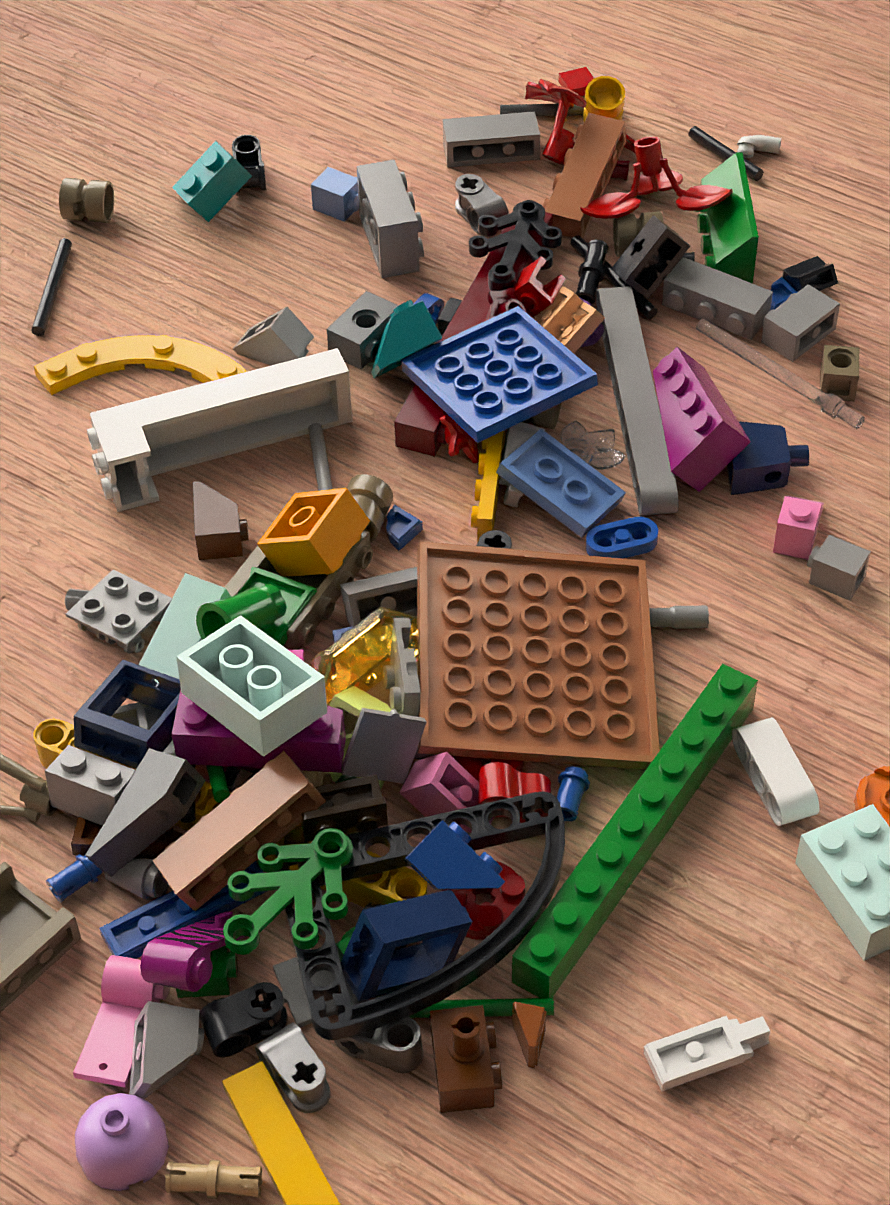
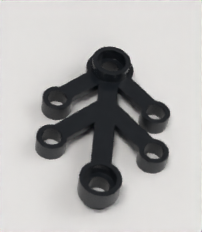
[469,200,562,291]

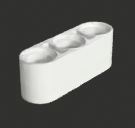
[732,717,819,826]

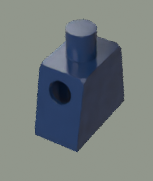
[726,421,809,495]

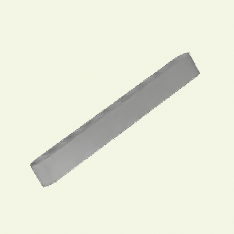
[596,286,678,516]

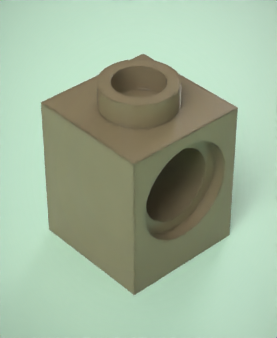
[820,345,860,402]

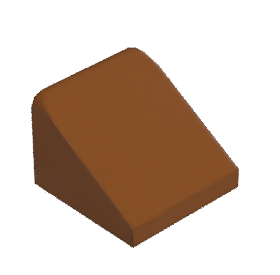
[512,1002,546,1068]

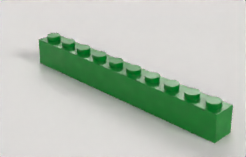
[512,663,758,998]

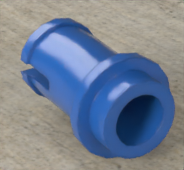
[557,766,590,822]
[46,854,103,903]

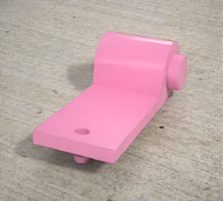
[73,955,170,1088]

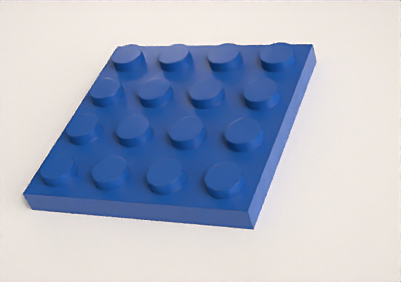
[401,306,598,443]

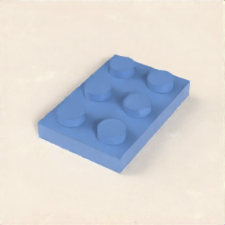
[496,429,626,538]

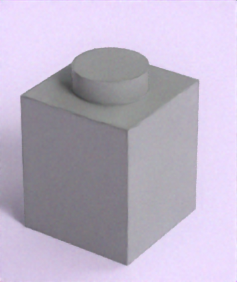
[807,535,871,601]

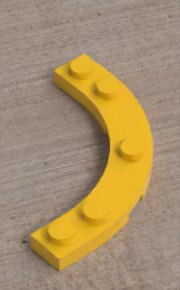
[34,335,247,395]

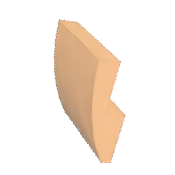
[535,286,605,353]

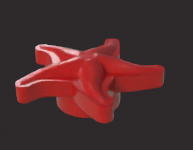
[440,415,479,464]

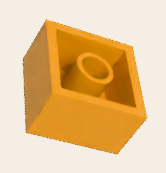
[257,488,370,577]

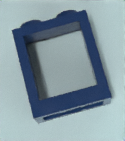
[74,660,181,768]
[340,889,473,1001]

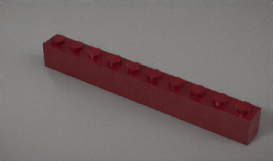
[394,212,553,457]

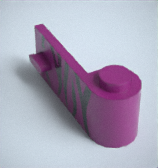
[140,911,248,992]

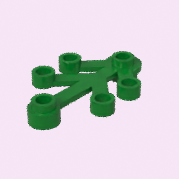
[223,828,353,955]

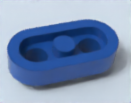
[586,517,658,559]

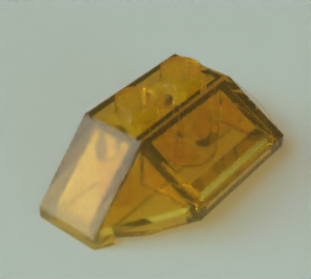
[309,607,418,706]

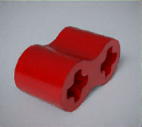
[478,762,551,823]

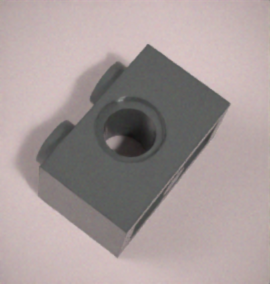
[327,291,399,370]

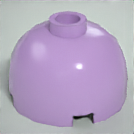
[75,1093,169,1191]

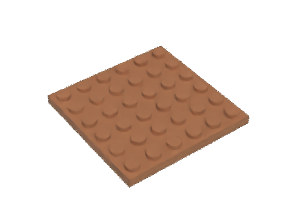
[417,541,660,770]

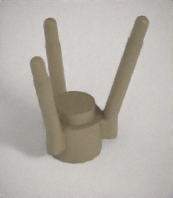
[0,753,57,822]

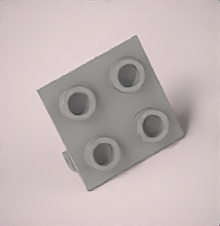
[66,570,172,654]

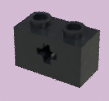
[612,215,690,299]

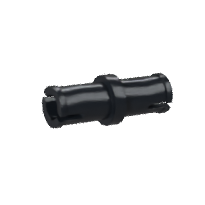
[575,239,609,305]

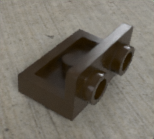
[301,774,388,842]

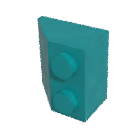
[172,140,252,222]
[371,300,442,379]

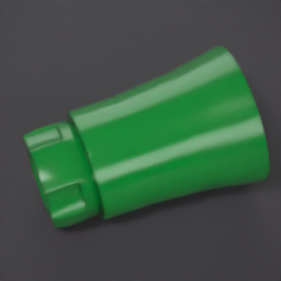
[196,584,287,640]

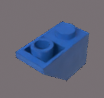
[404,821,505,890]

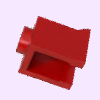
[513,256,566,316]

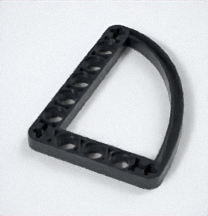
[277,791,565,1040]

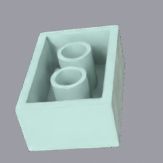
[176,615,327,757]
[795,804,890,961]

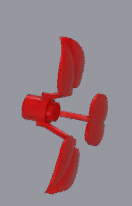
[525,79,636,165]
[580,137,733,219]

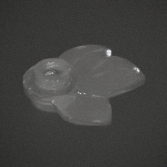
[560,421,625,470]

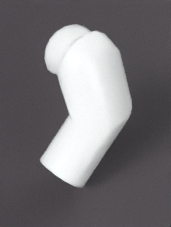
[737,135,781,158]

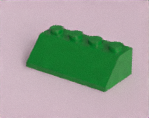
[695,152,759,284]

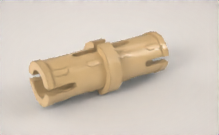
[165,1160,262,1199]

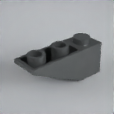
[85,748,206,877]

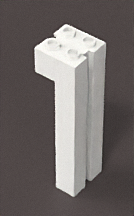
[87,348,353,512]

